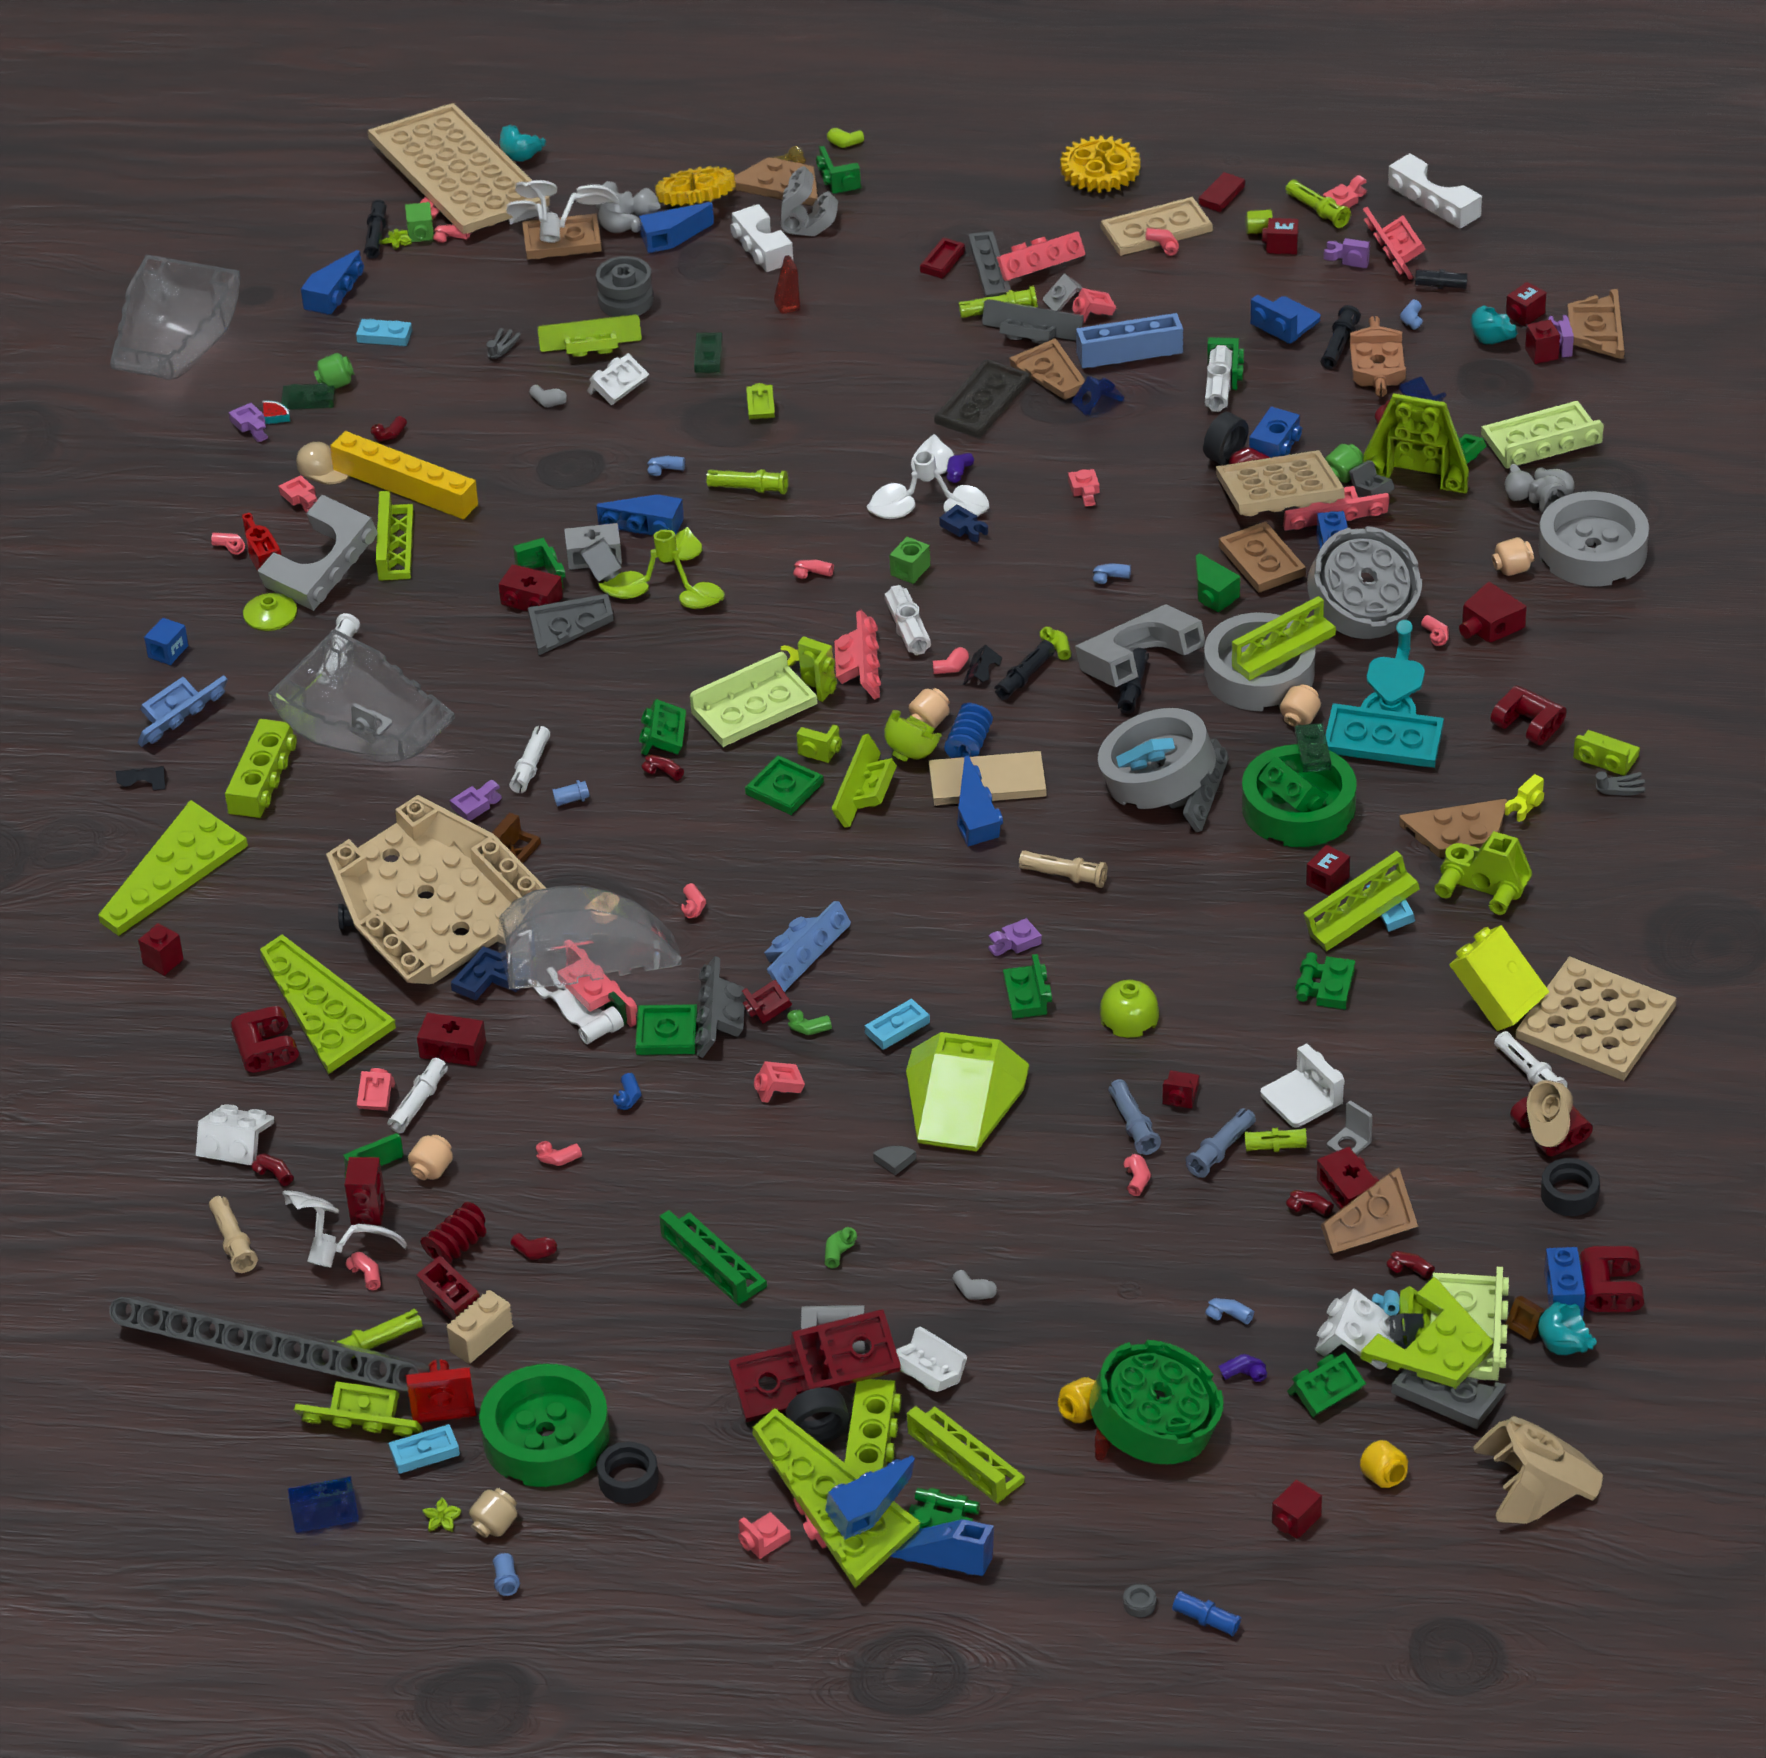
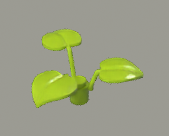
[599,527,725,609]

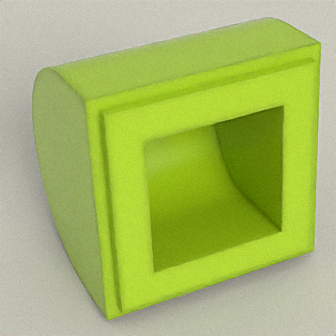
[1245,210,1273,234]

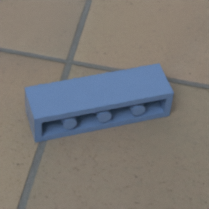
[1076,313,1183,368]

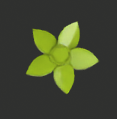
[382,229,412,250]
[422,1497,462,1532]

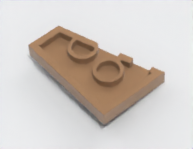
[1009,338,1088,400]
[1321,1167,1418,1254]

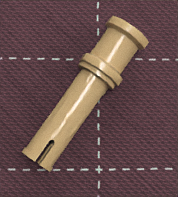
[1019,850,1108,888]
[209,1196,258,1273]

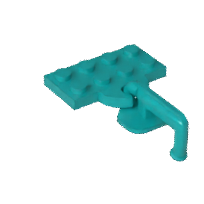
[1323,620,1444,768]

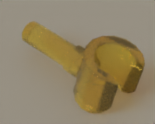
[773,146,806,164]

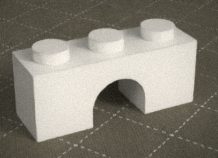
[730,204,793,273]

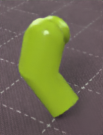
[827,128,864,148]
[1039,626,1071,660]

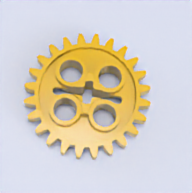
[1060,135,1140,193]
[655,166,736,206]

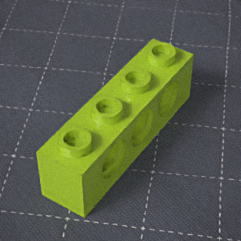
[225,719,297,818]
[845,1379,901,1476]

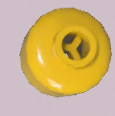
[1058,1377,1095,1423]
[1360,1440,1408,1488]

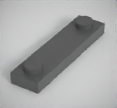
[968,231,1011,298]

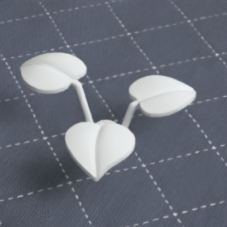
[506,180,619,243]
[866,434,989,519]
[283,1191,407,1268]

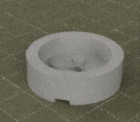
[1538,491,1649,586]
[1307,526,1422,639]
[1204,613,1315,711]
[1098,708,1216,809]

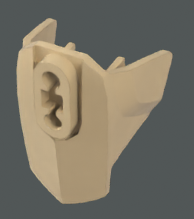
[1473,1416,1603,1524]

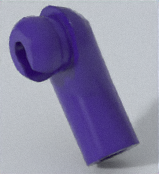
[946,453,974,483]
[1219,1354,1267,1382]

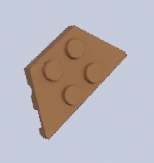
[733,157,818,206]
[1567,289,1624,359]
[1399,799,1507,858]

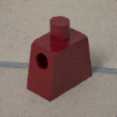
[1459,581,1527,642]

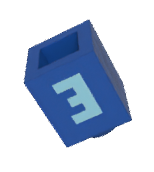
[144,618,189,665]

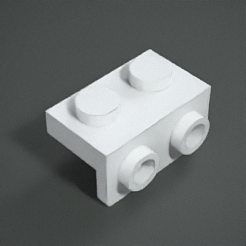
[896,1327,967,1392]

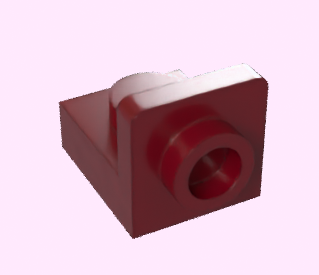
[1163,1070,1200,1109]

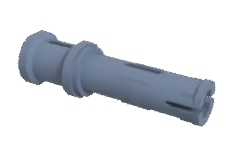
[1108,1079,1161,1155]
[1185,1108,1256,1178]

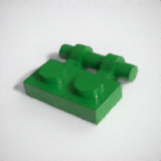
[1295,952,1355,1010]
[908,1488,980,1529]

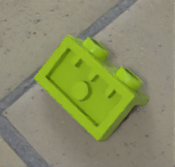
[797,636,837,702]
[1573,730,1640,776]

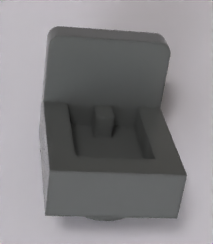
[1349,460,1395,497]

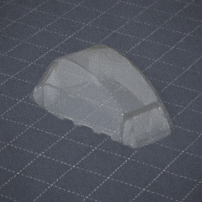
[110,255,241,380]
[268,629,455,762]
[497,886,682,989]

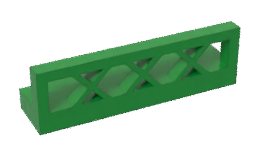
[659,1210,767,1305]

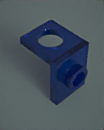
[1072,376,1125,415]
[1399,376,1446,402]

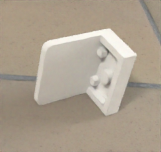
[1261,1043,1345,1128]
[196,1104,274,1165]
[1315,1289,1396,1370]

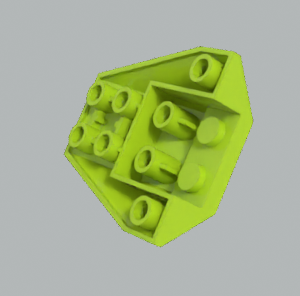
[1363,393,1469,494]
[906,1032,1029,1151]

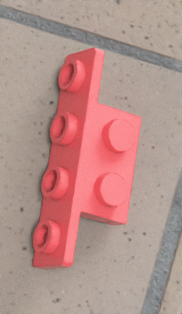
[1363,207,1426,280]
[997,231,1085,281]
[1283,486,1390,530]
[834,610,881,700]
[557,940,638,1027]

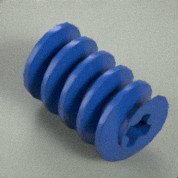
[944,703,993,758]

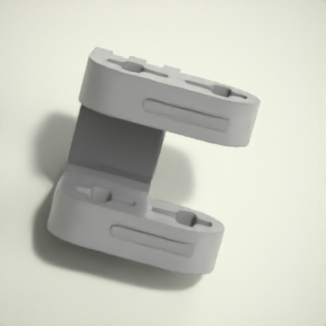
[781,166,838,237]

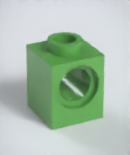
[405,202,434,242]
[890,537,930,584]

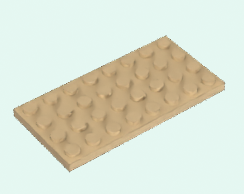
[368,103,550,234]

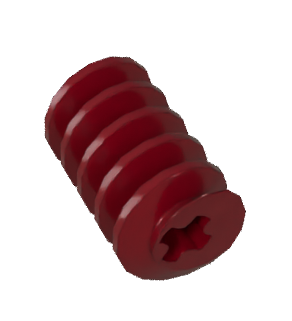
[420,1201,487,1265]

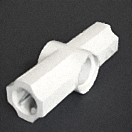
[1205,345,1233,412]
[885,585,931,655]

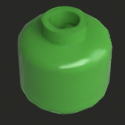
[314,353,354,391]
[1325,444,1364,483]

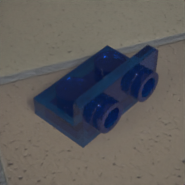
[288,1476,359,1533]

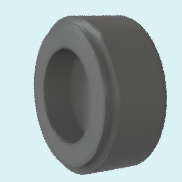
[1123,1584,1156,1617]

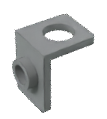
[1043,273,1083,311]
[351,703,392,742]
[1327,1101,1373,1155]

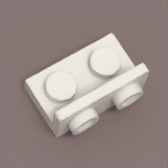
[587,353,649,405]

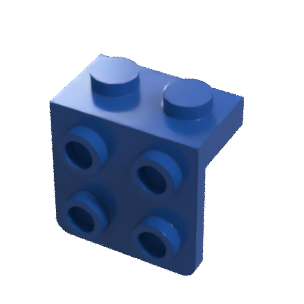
[1250,294,1321,344]

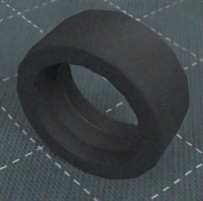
[1203,412,1249,465]
[1541,1158,1600,1216]
[786,1388,850,1444]
[597,1441,659,1504]

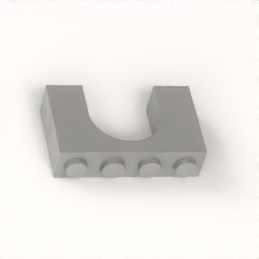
[257,495,378,611]
[1075,604,1206,687]

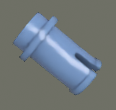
[552,780,590,807]
[493,1553,520,1596]

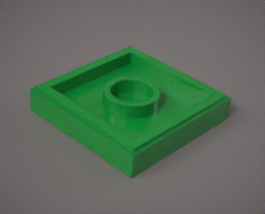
[745,755,824,815]
[635,1004,697,1055]

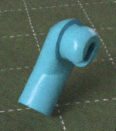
[1372,1290,1400,1316]

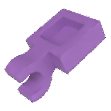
[1324,238,1370,268]
[1549,315,1574,357]
[228,403,268,442]
[450,780,502,821]
[988,918,1042,956]

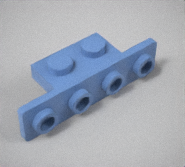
[137,675,228,747]
[764,901,851,991]

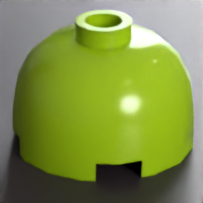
[884,710,942,762]
[1100,979,1159,1038]

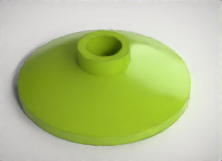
[243,593,297,631]

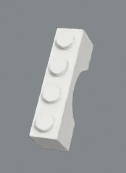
[1388,153,1482,229]

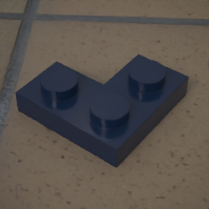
[451,946,533,1001]

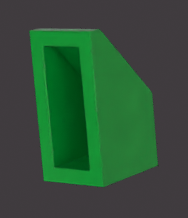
[1196,553,1240,613]

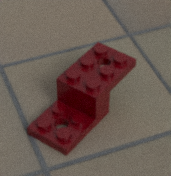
[728,1309,901,1423]

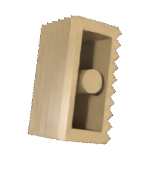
[447,1290,513,1364]

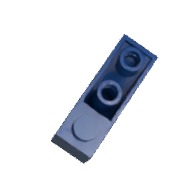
[639,201,714,253]
[301,250,364,315]
[596,495,684,536]
[957,755,1003,847]
[825,1456,915,1540]
[891,1519,994,1576]

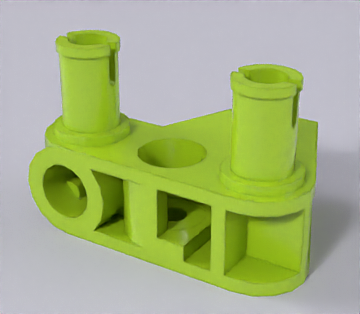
[1435,831,1532,915]

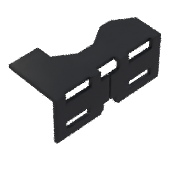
[963,645,1003,685]
[116,766,165,790]
[1389,1313,1424,1369]

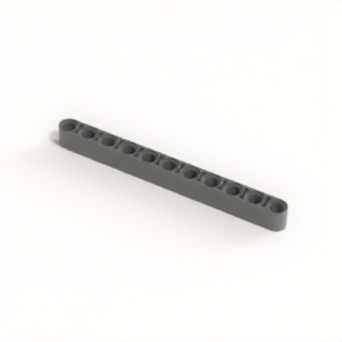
[109,1297,430,1391]

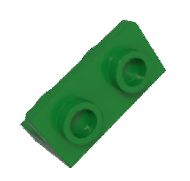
[639,699,686,755]
[1003,954,1052,1019]
[1287,1352,1366,1417]

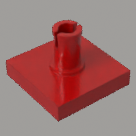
[406,1359,476,1423]

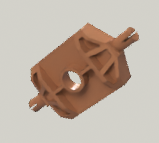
[1350,316,1406,396]

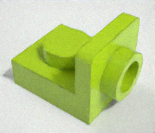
[746,383,775,419]

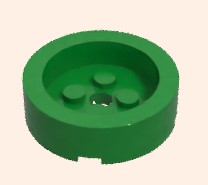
[1242,744,1357,847]
[1089,1340,1224,1464]
[479,1364,610,1487]

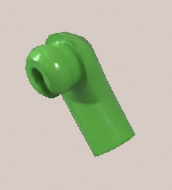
[787,1010,832,1035]
[825,1227,857,1268]

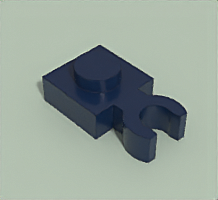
[939,504,988,542]

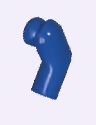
[613,1073,641,1110]

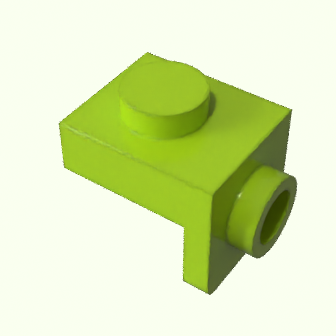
[797,725,842,763]

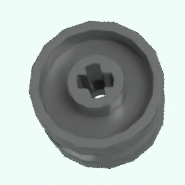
[596,256,654,317]

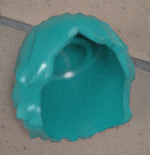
[500,124,546,162]
[1471,305,1518,344]
[1538,1302,1597,1355]

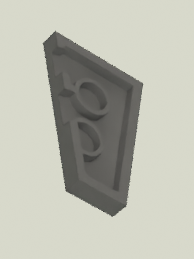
[528,594,614,655]
[1391,1369,1506,1429]

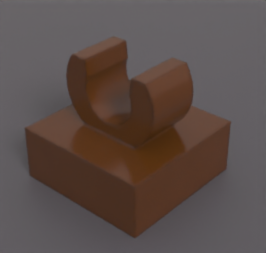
[1505,1296,1545,1340]

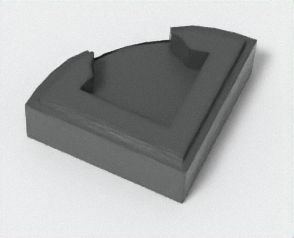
[873,1146,916,1175]

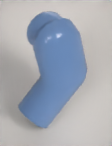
[1400,300,1423,330]
[647,456,685,476]
[1092,563,1131,584]
[1205,1298,1254,1324]

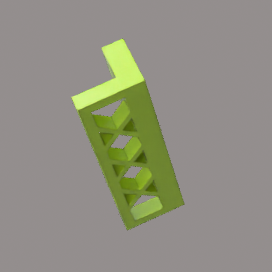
[376,491,414,581]
[1232,596,1336,681]
[1303,851,1420,952]
[907,1406,1025,1504]

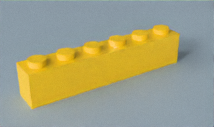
[330,431,478,520]

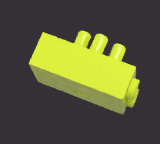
[1449,925,1549,1031]

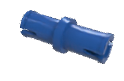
[1172,1591,1241,1636]

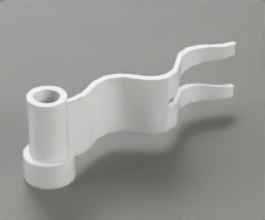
[527,966,624,1044]

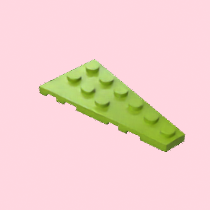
[98,800,248,936]
[260,934,396,1074]
[752,1408,921,1588]

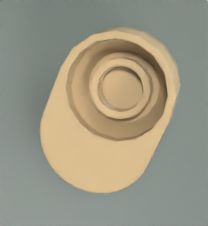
[297,442,350,485]
[1527,1080,1573,1147]

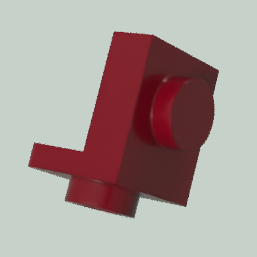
[742,979,792,1024]

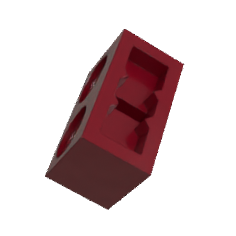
[344,1157,386,1226]

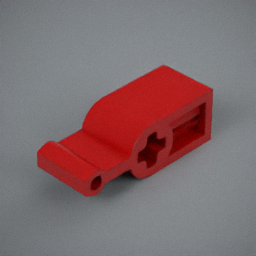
[242,512,281,571]

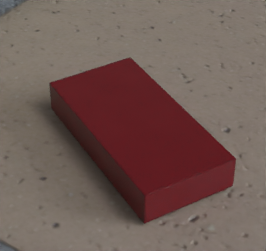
[1199,172,1245,212]
[920,237,965,279]

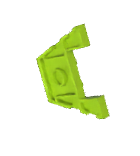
[1360,1277,1494,1388]

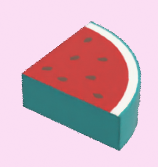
[263,401,291,424]

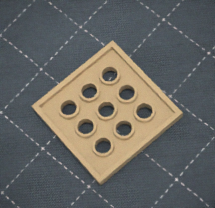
[1216,450,1345,516]
[1516,956,1677,1081]

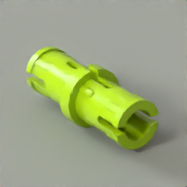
[1245,1128,1307,1152]

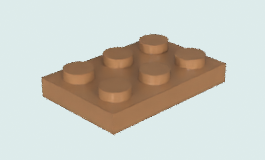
[522,214,602,259]
[1219,521,1306,593]

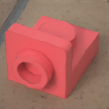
[1072,288,1116,323]
[754,1061,805,1103]
[357,1068,395,1111]
[738,1512,791,1559]

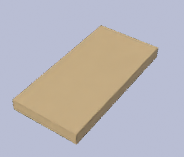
[1101,197,1213,256]
[929,751,1047,806]

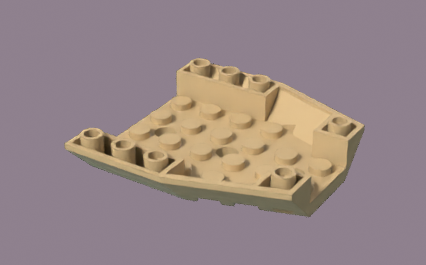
[326,795,547,984]

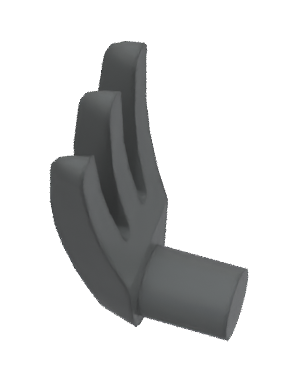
[486,328,521,359]
[1596,771,1645,796]

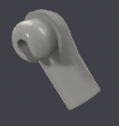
[529,385,567,408]
[952,1270,997,1300]

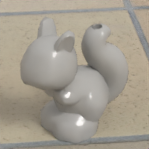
[596,181,661,233]
[1504,464,1575,514]

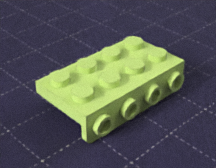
[1481,400,1604,469]
[690,652,818,747]
[1431,1266,1509,1381]

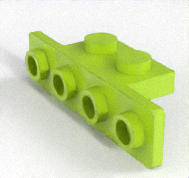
[538,314,642,357]
[832,734,897,828]
[294,1382,423,1437]

